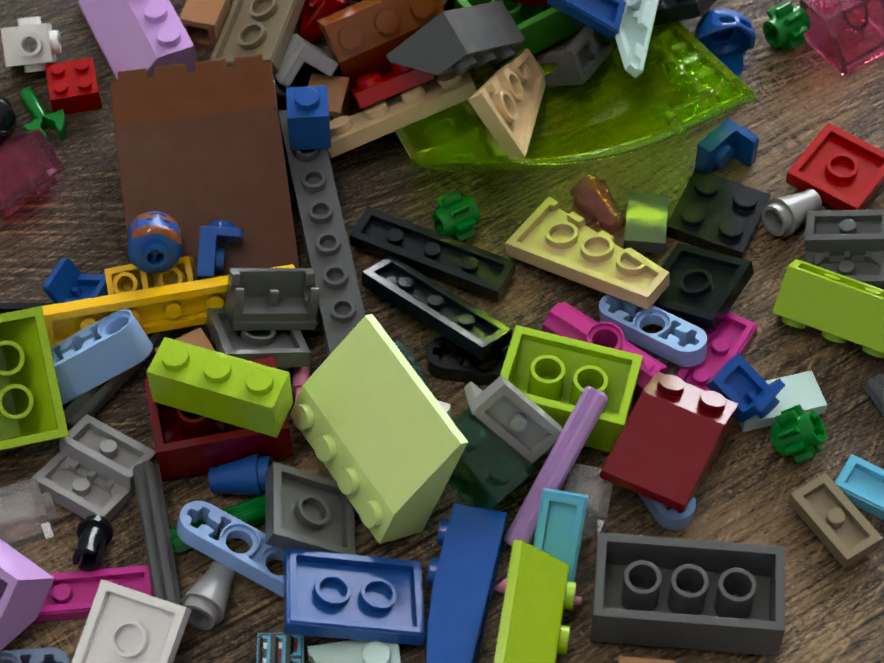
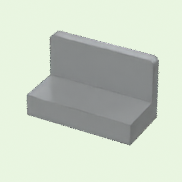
[273,33,339,87]
[464,375,563,464]

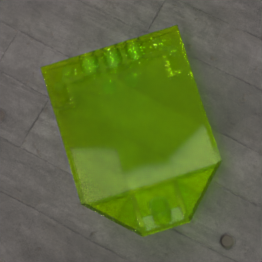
[395,21,756,175]

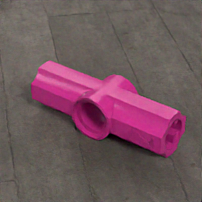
[542,301,668,395]

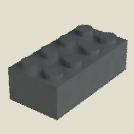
[590,532,785,656]

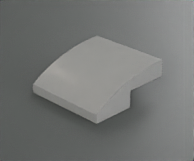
[32,414,157,523]

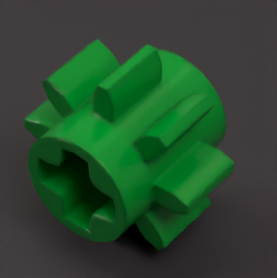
[762,2,811,51]
[430,191,481,242]
[771,405,826,463]

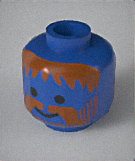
[127,211,182,274]

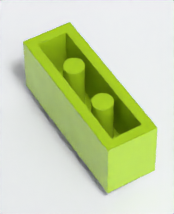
[772,259,884,358]
[146,337,293,438]

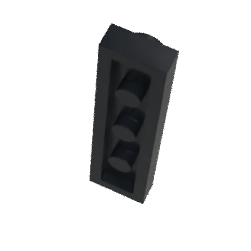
[349,207,516,302]
[362,255,512,361]

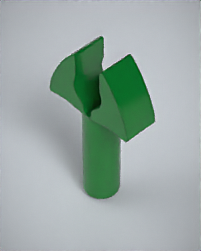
[19,87,67,147]

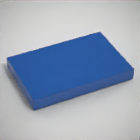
[283,548,426,646]

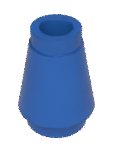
[208,453,274,496]

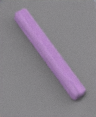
[504,386,608,546]

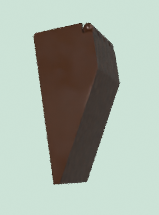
[110,54,300,277]

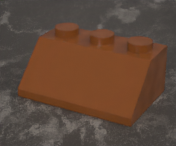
[317,0,444,88]

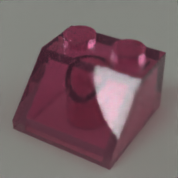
[799,0,884,76]
[0,128,66,216]

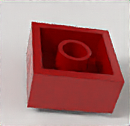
[45,57,102,114]

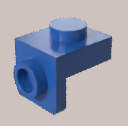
[43,258,108,304]
[705,353,785,423]

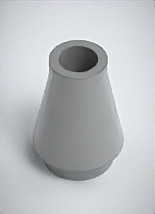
[761,189,822,236]
[181,560,236,630]

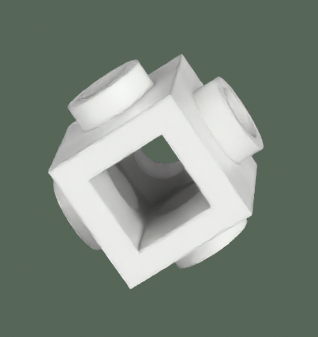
[0,16,61,73]

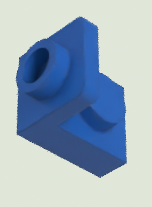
[694,118,759,174]
[197,220,243,280]

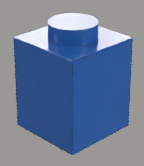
[286,85,331,151]

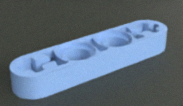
[177,501,286,598]

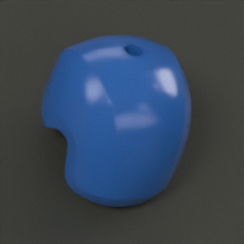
[694,9,756,80]

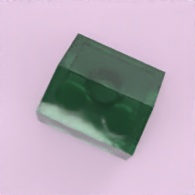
[448,408,543,510]

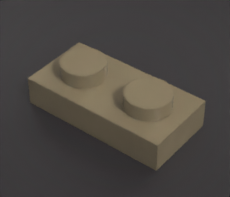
[788,473,883,569]

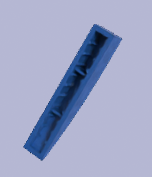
[426,503,507,663]

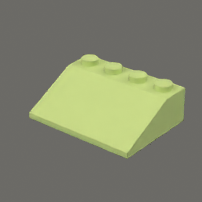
[290,314,468,544]

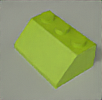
[0,306,69,450]
[500,325,643,452]
[494,539,577,663]

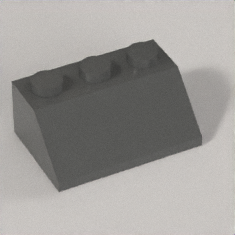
[386,0,526,76]

